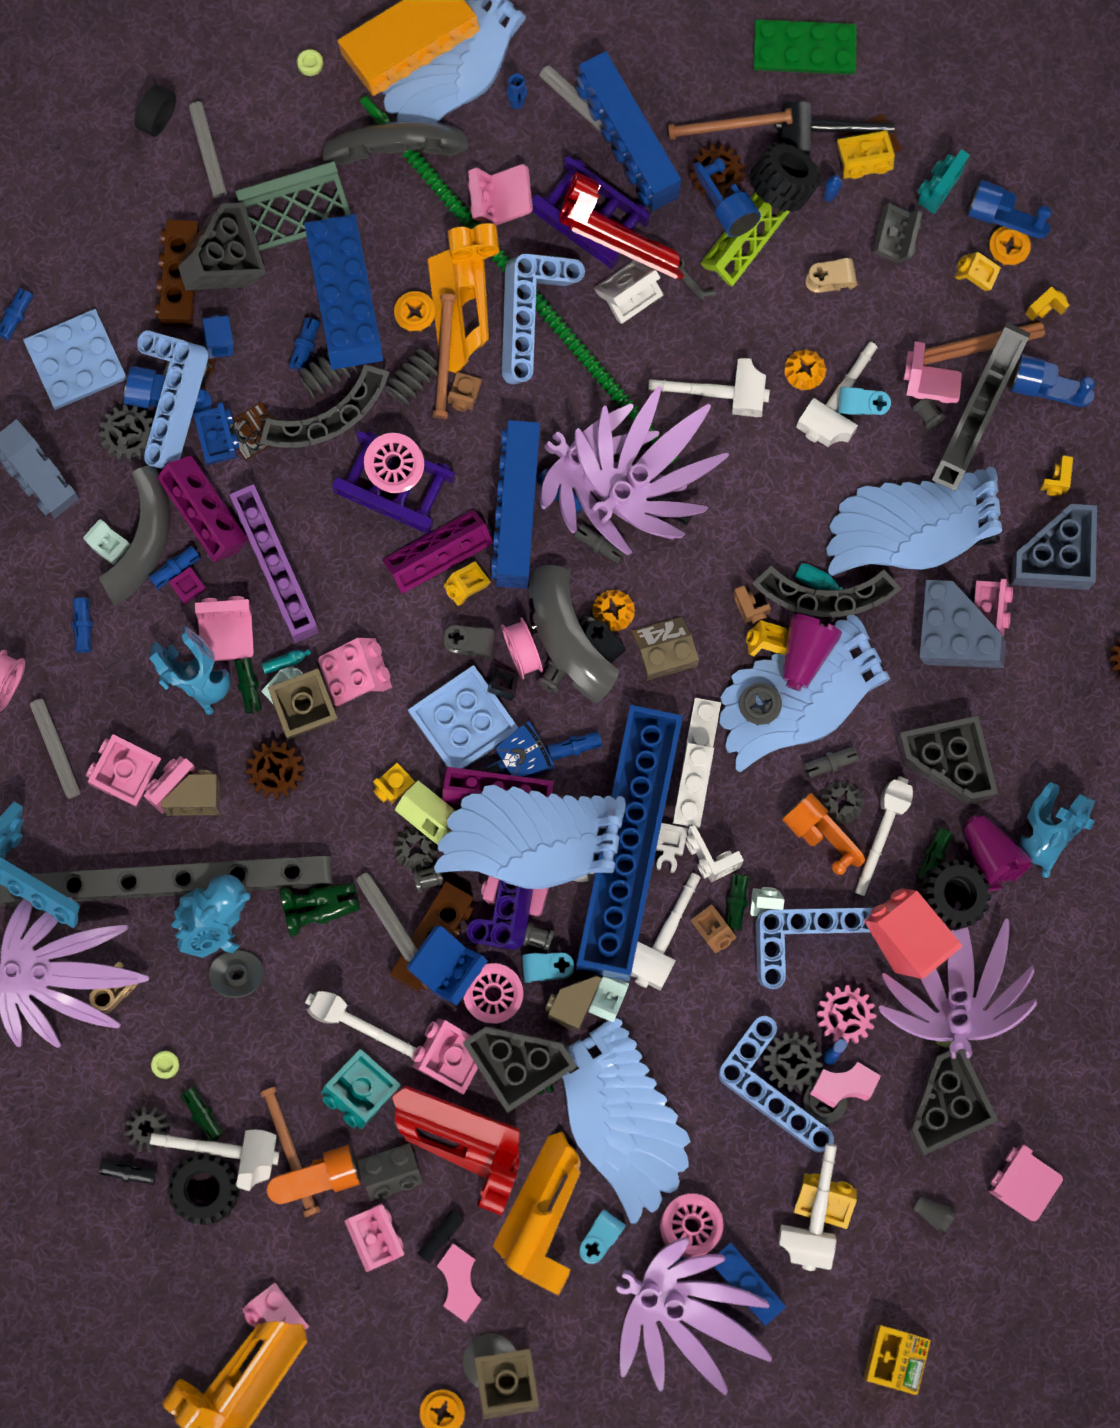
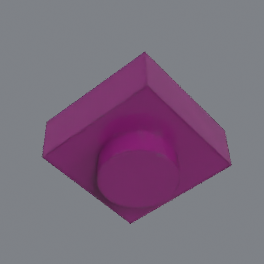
[169,567,206,605]

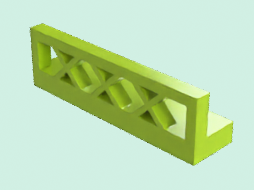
[700,192,789,286]

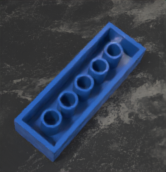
[576,51,681,212]
[304,214,383,370]
[492,420,540,589]

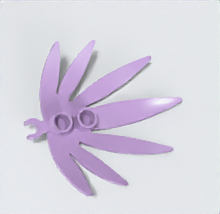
[575,386,729,538]
[540,404,687,555]
[0,897,150,1048]
[879,901,1037,1059]
[616,1237,772,1395]

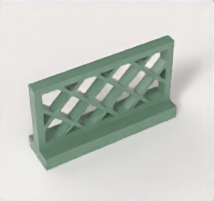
[236,161,351,252]

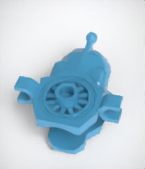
[149,626,231,715]
[1019,782,1095,878]
[171,874,250,958]

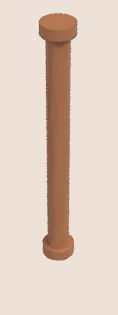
[669,108,793,140]
[432,294,456,419]
[260,1087,321,1217]

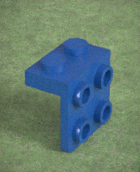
[407,925,488,1005]

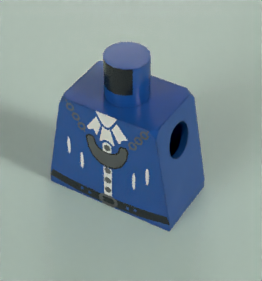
[487,721,555,778]

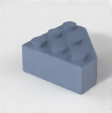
[0,419,79,519]
[1011,504,1097,590]
[920,580,1006,668]

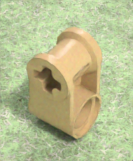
[806,258,857,293]
[89,962,139,1014]

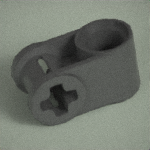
[443,625,496,659]

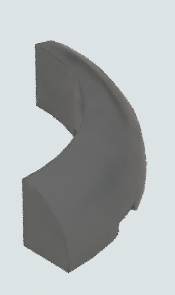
[323,121,469,166]
[259,364,389,448]
[98,465,170,606]
[529,565,620,704]
[752,565,902,617]

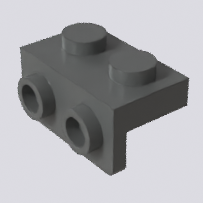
[872,203,922,263]
[358,1143,423,1201]

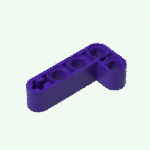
[467,880,533,950]

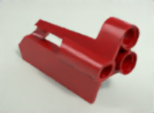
[559,172,684,279]
[392,1086,520,1216]

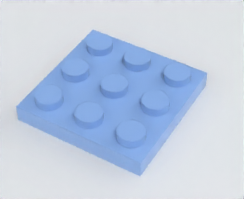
[23,309,127,410]
[408,665,519,769]

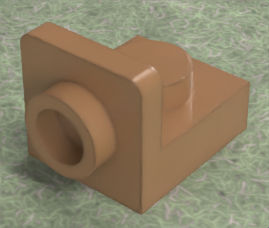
[448,372,482,412]
[733,586,771,624]
[690,904,736,953]

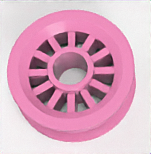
[364,433,424,493]
[501,617,543,680]
[0,649,25,712]
[464,963,523,1024]
[660,1194,723,1258]

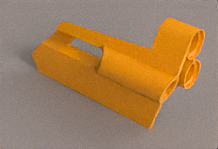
[428,223,500,374]
[493,1132,581,1296]
[162,1321,307,1428]

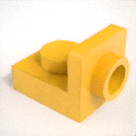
[954,252,1001,291]
[1025,287,1069,321]
[1040,456,1073,496]
[444,561,490,606]
[746,620,788,656]
[373,763,415,805]

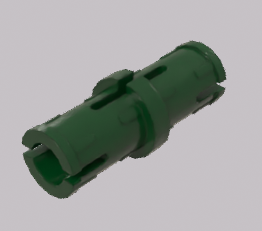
[234,658,262,714]
[916,827,953,879]
[726,874,750,931]
[180,1087,224,1141]

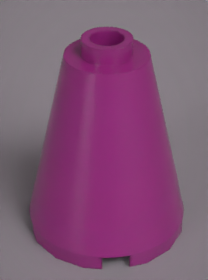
[782,614,842,691]
[963,815,1033,892]

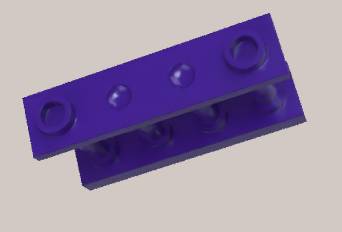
[532,156,650,269]
[332,431,455,534]

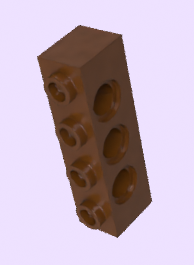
[155,220,200,328]
[390,882,476,994]

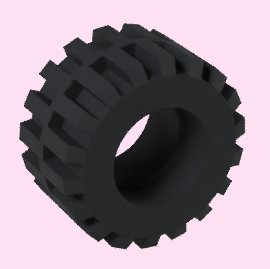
[749,142,821,212]
[916,860,991,931]
[167,1154,240,1225]

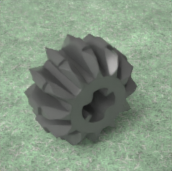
[124,1106,171,1153]

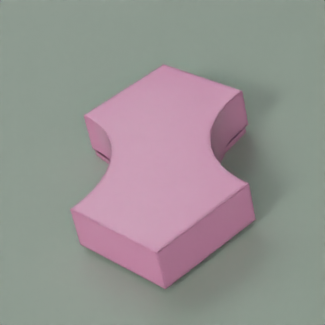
[810,1062,881,1108]
[437,1244,482,1322]

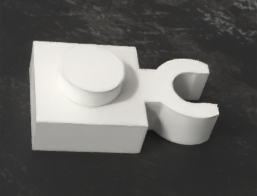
[656,823,688,873]

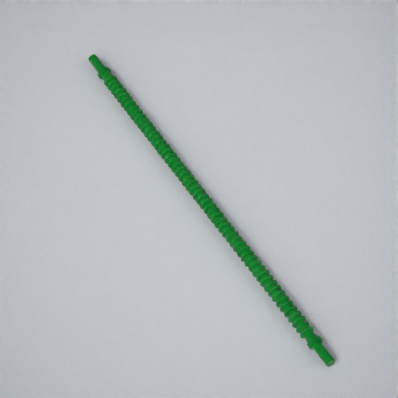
[360,96,678,464]

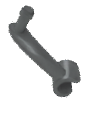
[679,258,716,300]

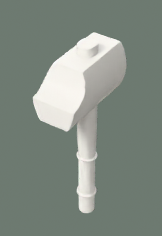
[796,342,877,447]
[649,358,770,417]
[854,776,913,896]
[631,873,701,991]
[305,991,416,1058]
[150,1130,279,1191]
[778,1144,837,1271]

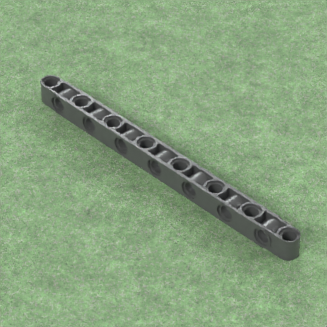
[0,856,333,906]

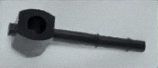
[776,101,895,156]

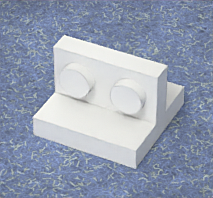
[594,260,663,324]

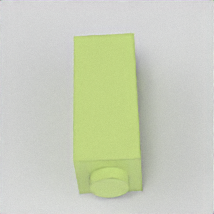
[395,780,456,845]

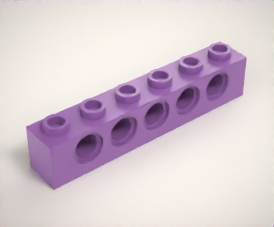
[229,484,319,643]

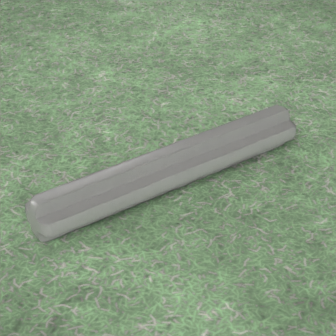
[539,65,603,132]
[189,101,226,198]
[30,699,81,799]
[356,873,418,962]

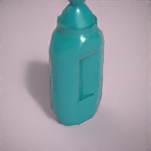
[795,563,844,591]
[261,649,311,674]

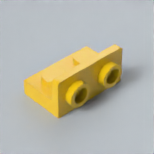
[837,131,895,179]
[794,1173,857,1229]

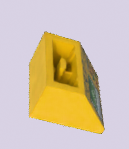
[863,1325,931,1395]

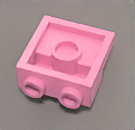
[86,734,161,807]
[144,756,197,814]
[412,1019,478,1095]

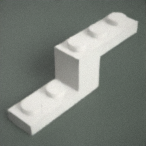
[673,698,721,828]

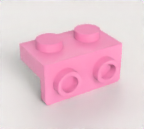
[974,579,1013,636]
[345,1204,404,1272]
[242,1283,309,1342]

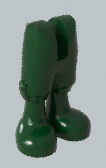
[279,883,360,937]

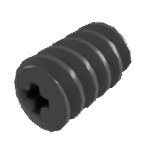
[384,348,438,407]
[299,353,358,400]

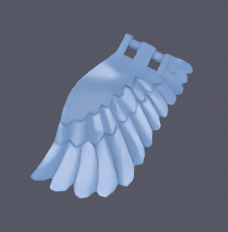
[382,0,526,123]
[826,467,1002,576]
[719,615,890,772]
[434,785,626,889]
[562,1018,690,1224]

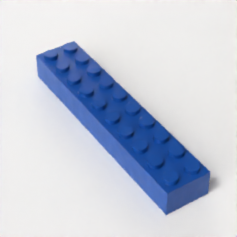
[576,705,683,981]

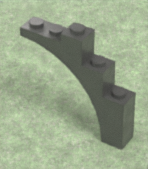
[932,322,1031,491]

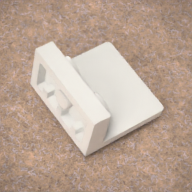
[685,825,744,882]

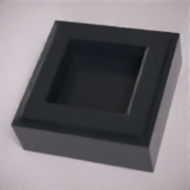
[487,666,519,701]

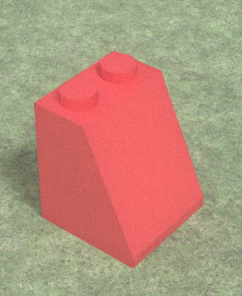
[864,888,962,979]

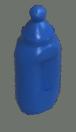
[823,175,843,202]
[822,1039,847,1065]

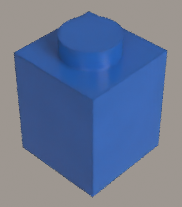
[203,315,233,358]

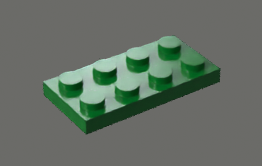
[754,20,857,75]

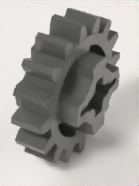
[98,404,153,463]
[763,1032,823,1092]

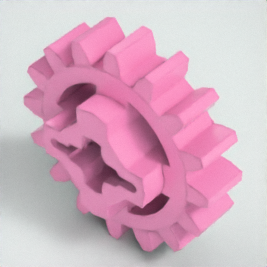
[816,985,876,1044]

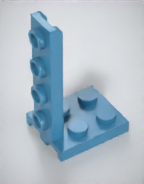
[0,802,79,928]

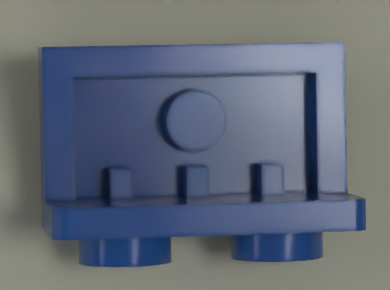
[193,402,240,465]

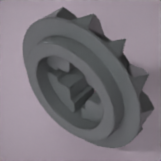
[739,683,782,726]
[820,781,863,824]
[394,828,437,871]
[803,1082,847,1124]

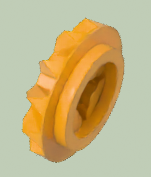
[989,227,1031,266]
[394,291,436,332]
[784,349,826,390]
[593,589,635,631]
[420,1390,465,1428]

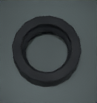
[134,84,176,137]

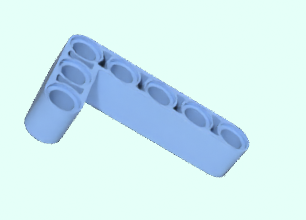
[502,254,585,385]
[137,331,208,469]
[756,908,873,989]
[718,1016,834,1152]

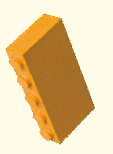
[337,0,480,96]

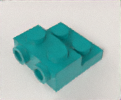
[918,149,970,214]
[321,1049,401,1130]

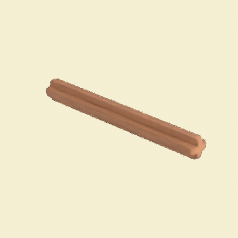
[923,322,1045,365]

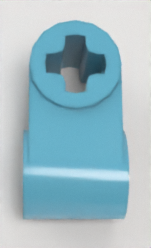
[838,387,891,415]
[522,953,574,983]
[579,1209,626,1264]

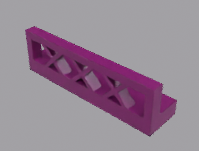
[382,509,494,594]

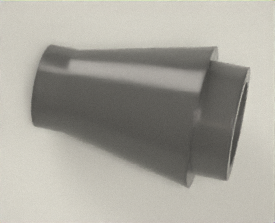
[913,1196,957,1232]

